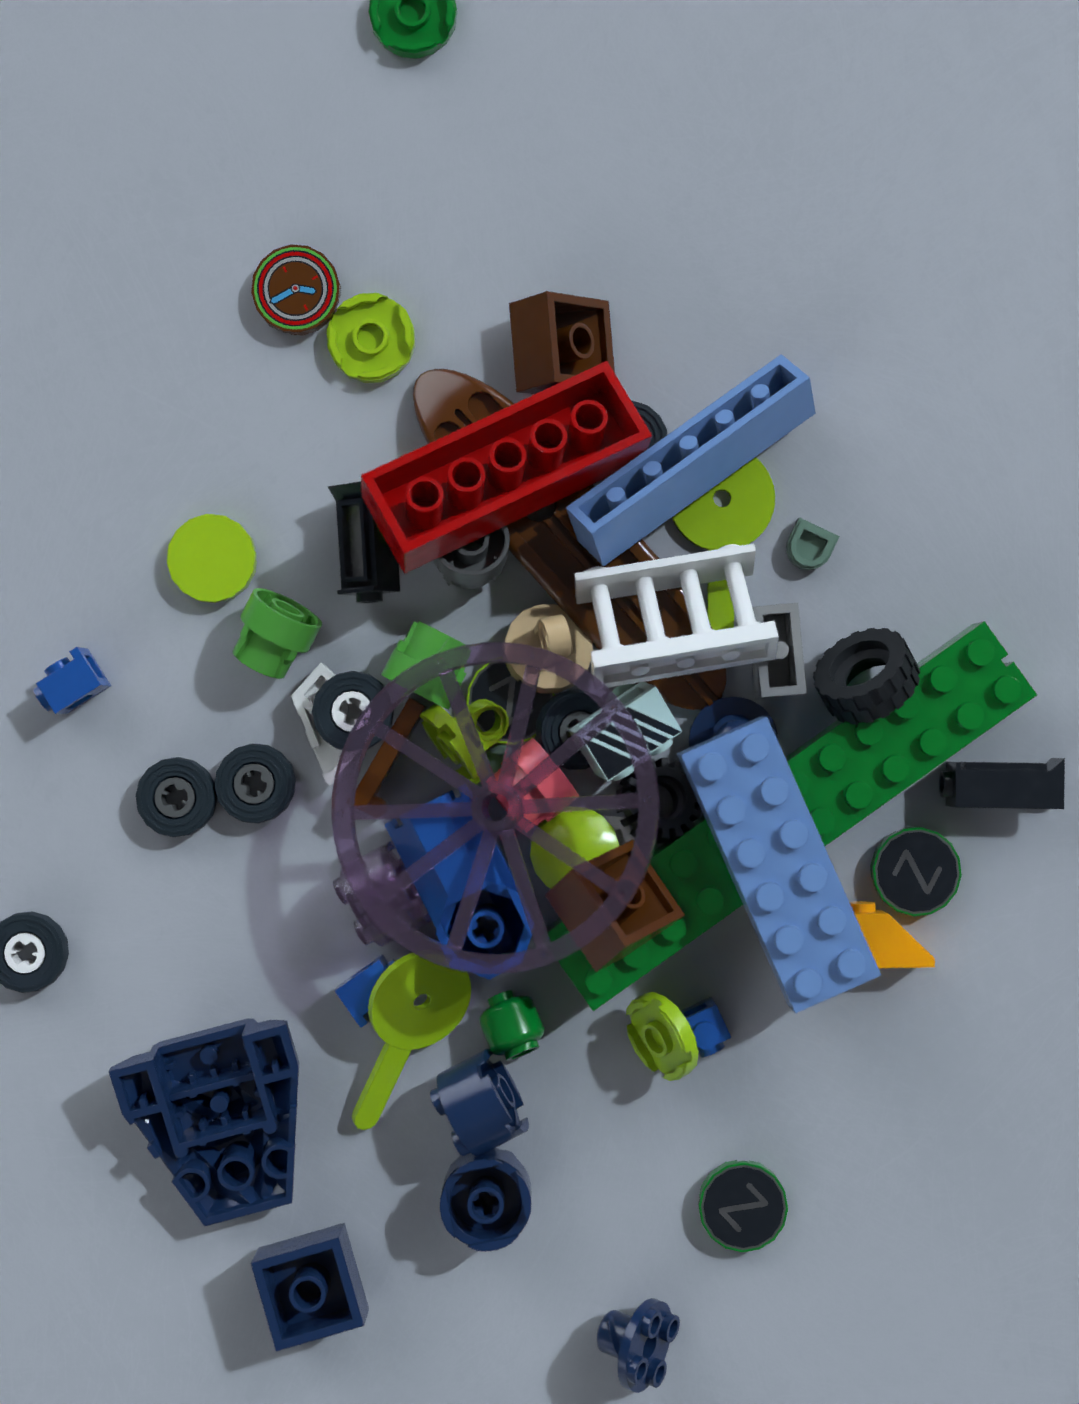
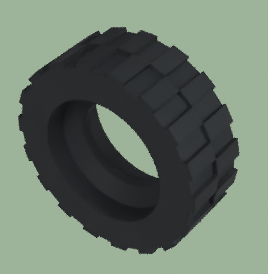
[813,628,920,725]

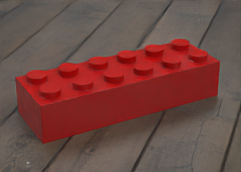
[361,361,652,574]

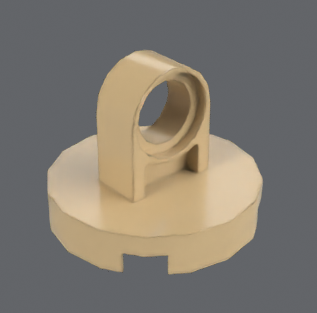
[503,604,593,693]

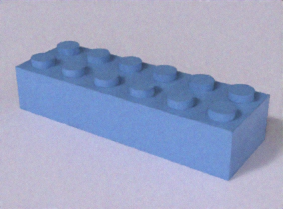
[677,717,881,1014]

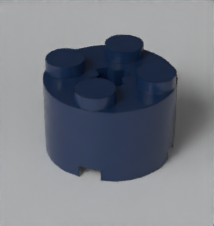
[430,1049,529,1157]
[440,1148,532,1251]

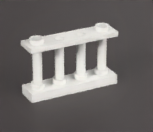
[574,543,779,690]

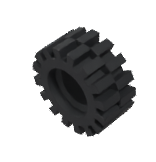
[615,758,702,844]

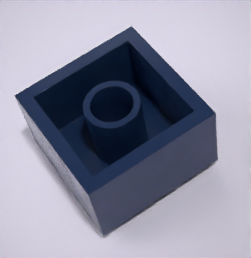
[251,1223,369,1352]

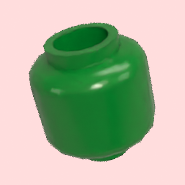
[479,990,544,1061]

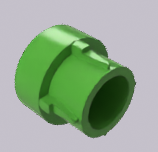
[232,588,322,679]
[381,621,473,710]

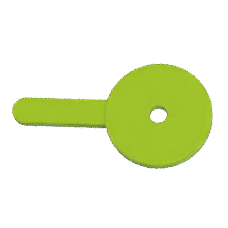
[672,457,775,631]
[351,949,471,1130]

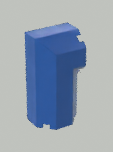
[384,783,535,980]

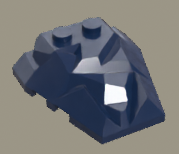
[108,1018,300,1226]

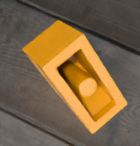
[849,901,935,968]

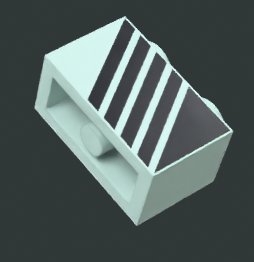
[568,682,682,782]

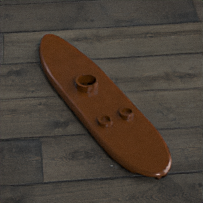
[413,369,727,710]

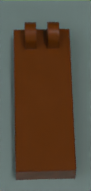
[348,698,428,818]

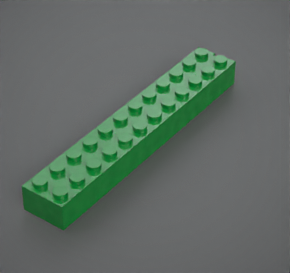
[540,621,1037,1011]

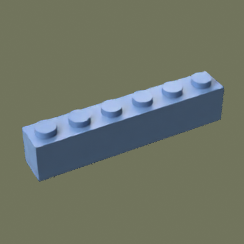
[566,354,816,567]

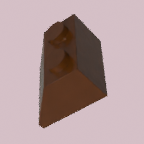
[509,291,615,394]
[545,840,685,972]

